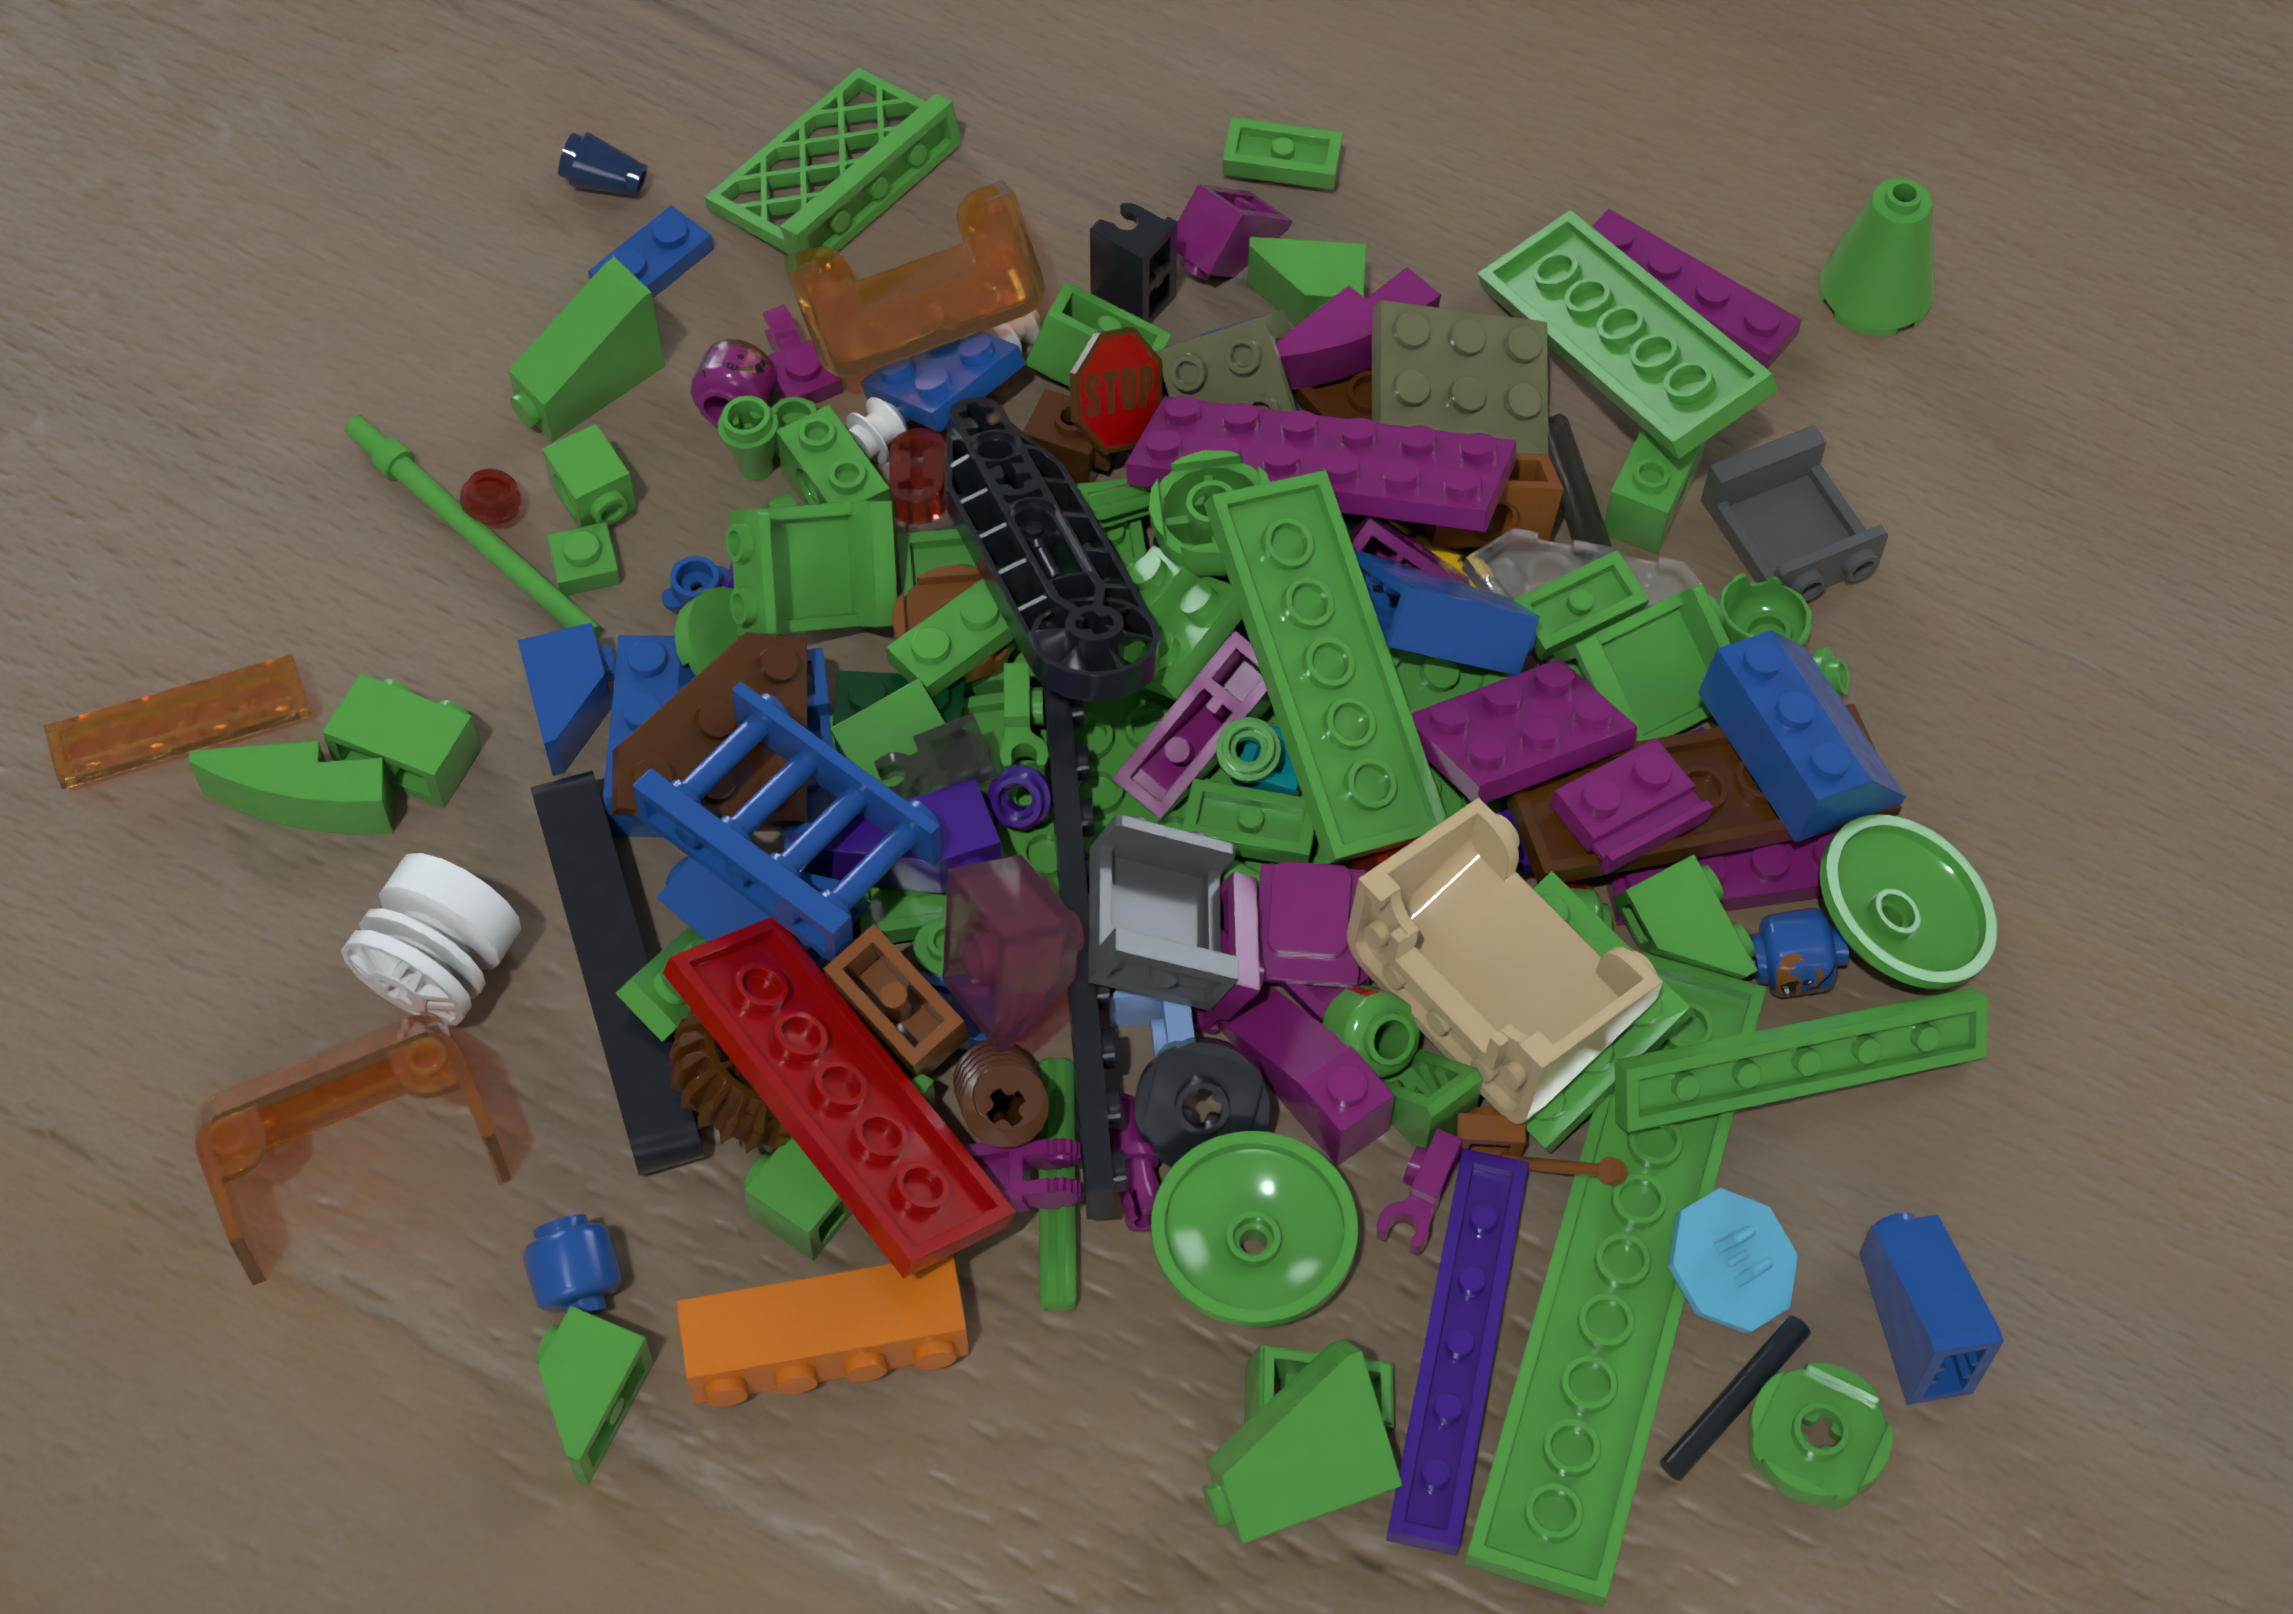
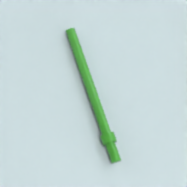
[344,415,602,641]

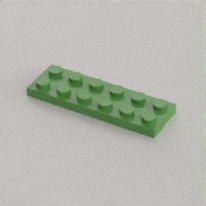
[1477,210,1778,459]
[1204,470,1447,864]

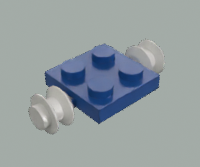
[846,294,1041,464]

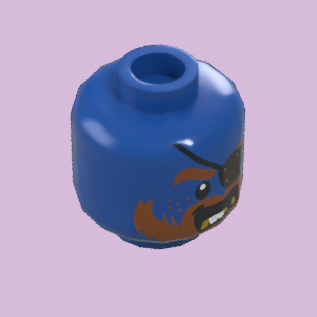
[1749,908,1849,998]

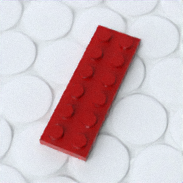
[663,917,1016,1279]

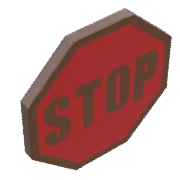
[1070,327,1163,454]

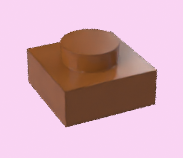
[1453,1106,1526,1158]

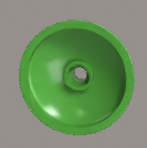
[1820,814,1997,989]
[1151,1131,1358,1327]

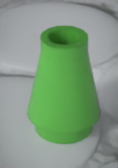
[718,396,778,481]

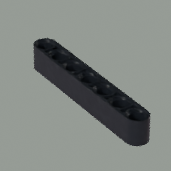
[530,770,704,1176]

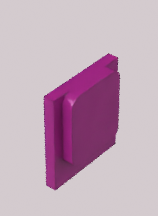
[1258,862,1366,987]

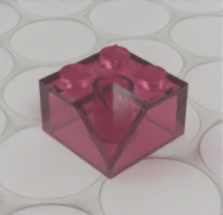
[942,855,1084,1052]

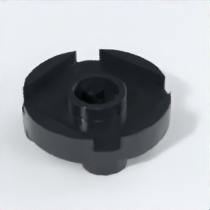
[1134,1037,1270,1168]

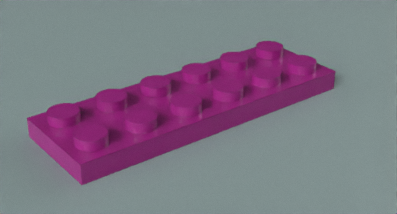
[1125,396,1517,532]

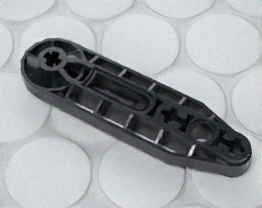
[946,397,1160,701]

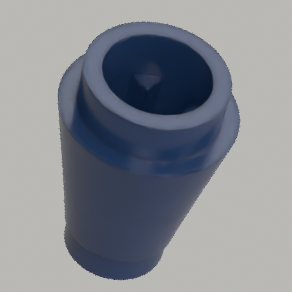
[558,132,648,197]

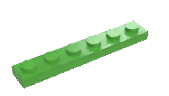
[1614,988,1988,1132]

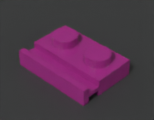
[1549,738,1713,875]
[1191,872,1264,1035]

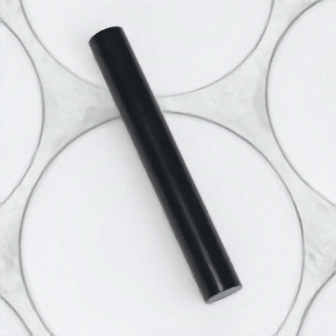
[1660,1315,1811,1481]

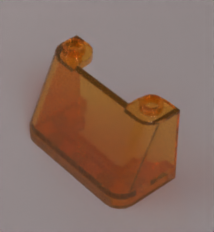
[784,180,1045,378]

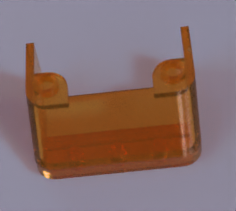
[194,1014,512,1286]

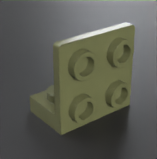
[1155,310,1297,412]

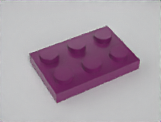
[1411,659,1637,803]

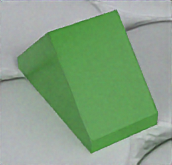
[1380,1048,1483,1149]

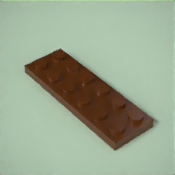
[1504,704,1902,883]

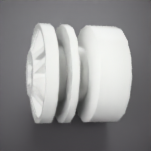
[341,853,521,1025]

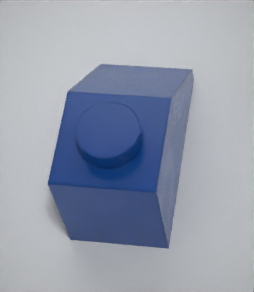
[518,622,616,776]

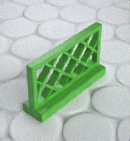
[704,67,962,277]

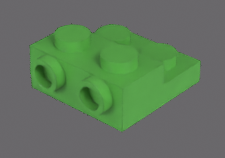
[1124,546,1242,701]

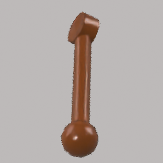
[1499,1150,1627,1186]

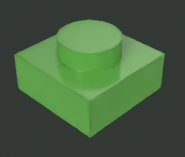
[547,522,621,596]

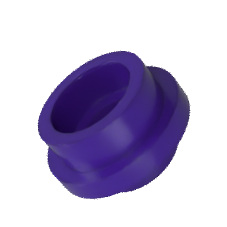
[987,765,1052,830]

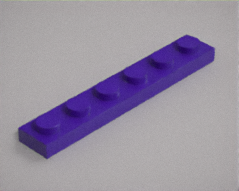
[1386,1148,1529,1556]

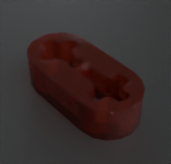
[889,428,947,525]

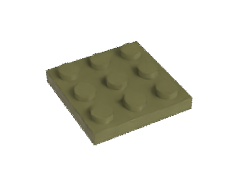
[1372,300,1548,454]

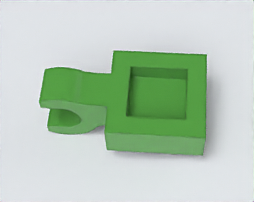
[1000,663,1049,777]

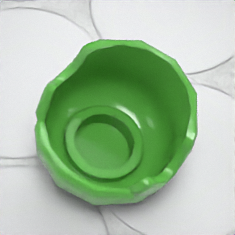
[1719,573,1813,647]

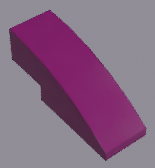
[1276,267,1441,390]

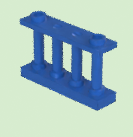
[632,681,942,962]

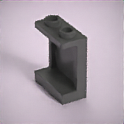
[1701,425,1888,601]
[1088,815,1239,1011]

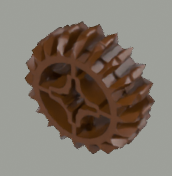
[667,1010,791,1155]

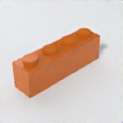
[676,1254,969,1407]

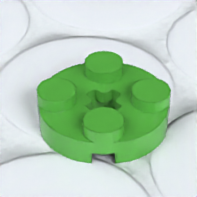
[1747,1362,1893,1509]

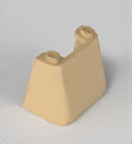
[1347,797,1663,1124]

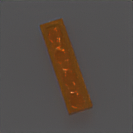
[43,654,311,789]

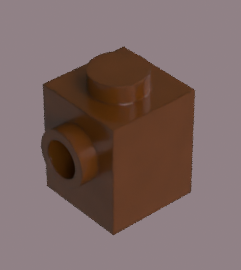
[1023,389,1117,484]

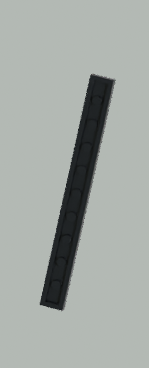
[1042,684,1127,1220]

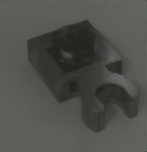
[874,713,998,800]

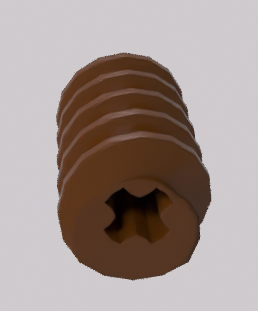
[953,1039,1049,1148]

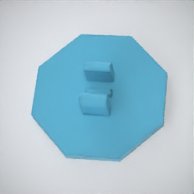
[1668,1188,1798,1334]

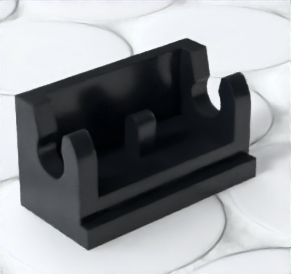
[1090,203,1178,324]

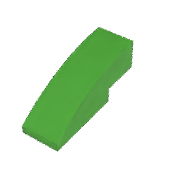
[189,741,394,835]

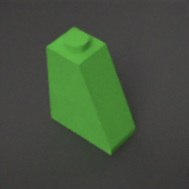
[508,257,665,442]
[1203,1339,1402,1544]

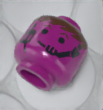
[690,339,777,426]

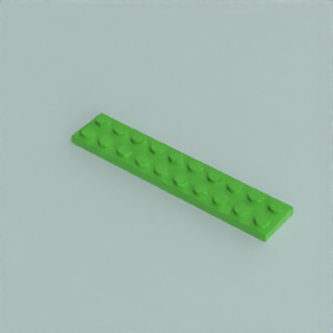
[1464,951,1767,1607]

